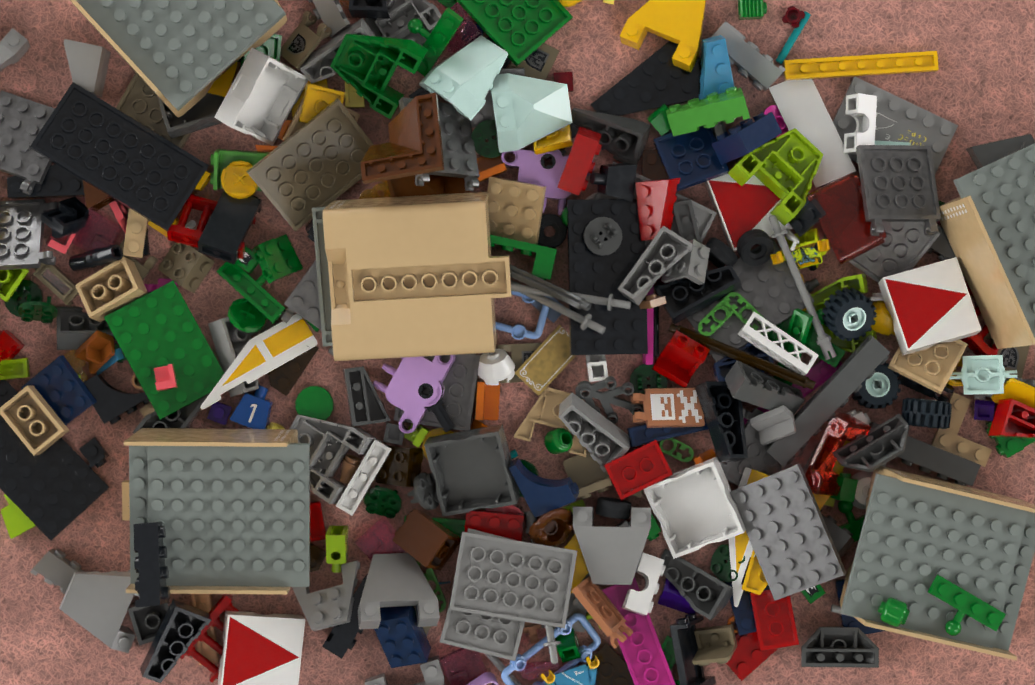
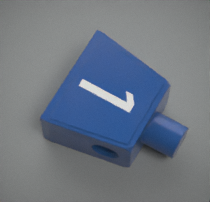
[230,385,273,429]

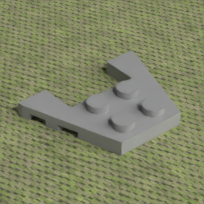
[292,561,360,631]

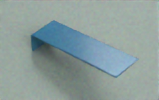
[96,348,125,374]

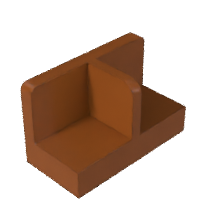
[75,330,115,374]

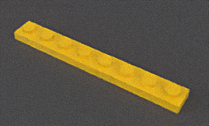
[783,51,939,81]

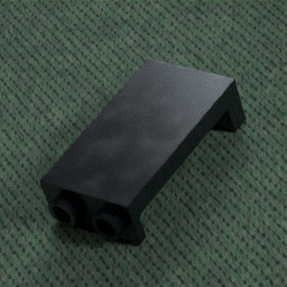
[198,191,262,265]
[670,613,716,685]

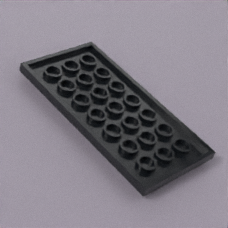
[30,82,209,231]
[567,199,648,355]
[0,380,109,541]

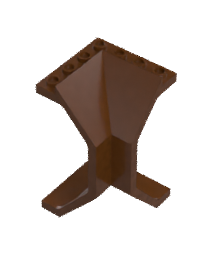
[361,93,470,197]

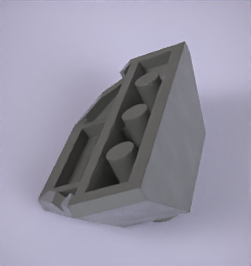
[833,414,909,472]
[801,627,879,668]

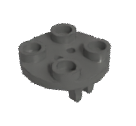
[583,217,622,256]
[407,472,439,510]

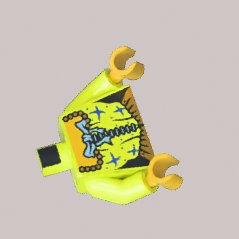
[770,228,830,271]

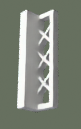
[738,312,819,376]
[336,439,392,516]

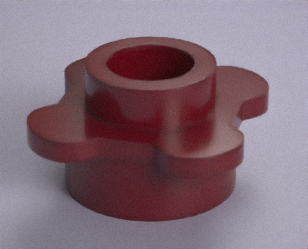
[782,6,805,28]

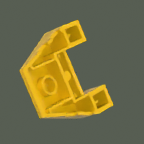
[620,0,706,72]

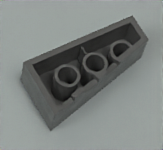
[724,360,805,415]

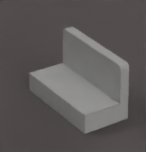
[750,405,796,446]

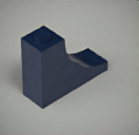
[509,458,579,517]

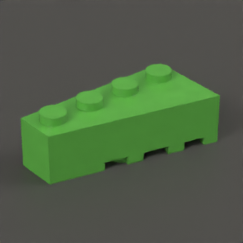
[666,86,750,137]

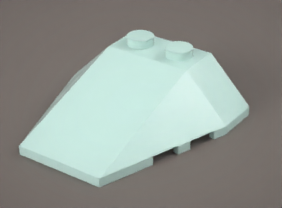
[419,35,508,121]

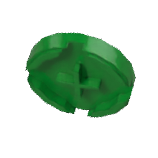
[228,299,266,333]
[295,386,334,420]

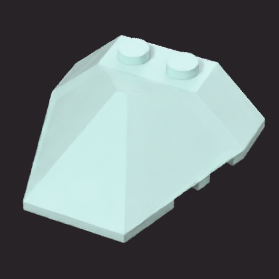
[490,73,573,153]

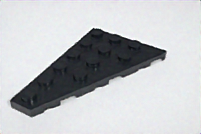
[591,41,701,116]

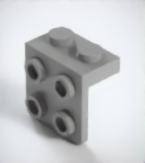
[661,239,710,285]

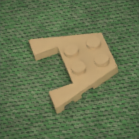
[514,387,587,457]

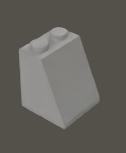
[64,39,111,98]

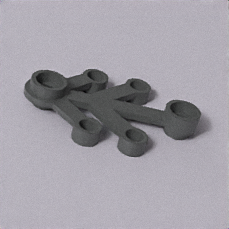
[575,376,644,424]

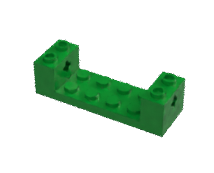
[490,235,557,280]

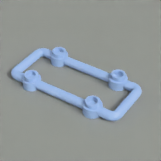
[496,291,549,340]
[501,613,601,685]

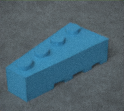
[699,35,734,100]

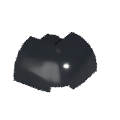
[41,197,89,239]

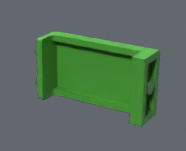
[210,149,270,191]

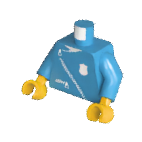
[541,655,600,685]

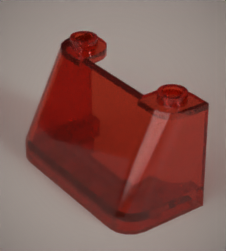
[807,172,887,265]
[805,413,871,496]

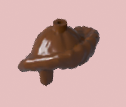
[529,508,573,547]

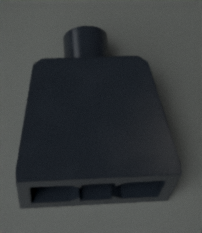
[590,163,637,201]

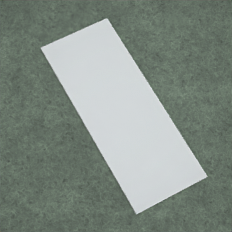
[769,79,856,188]

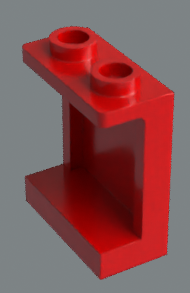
[652,330,710,388]

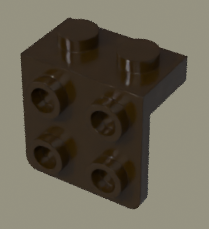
[375,445,423,487]

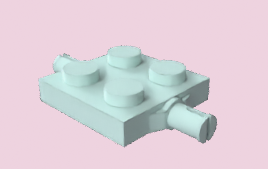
[949,355,1018,395]

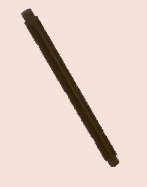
[668,323,816,390]

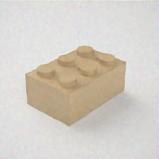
[75,256,148,322]
[0,385,70,456]

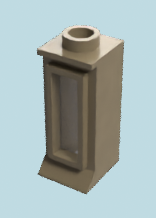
[33,263,79,306]

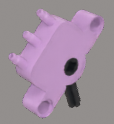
[501,124,595,215]
[373,355,456,433]

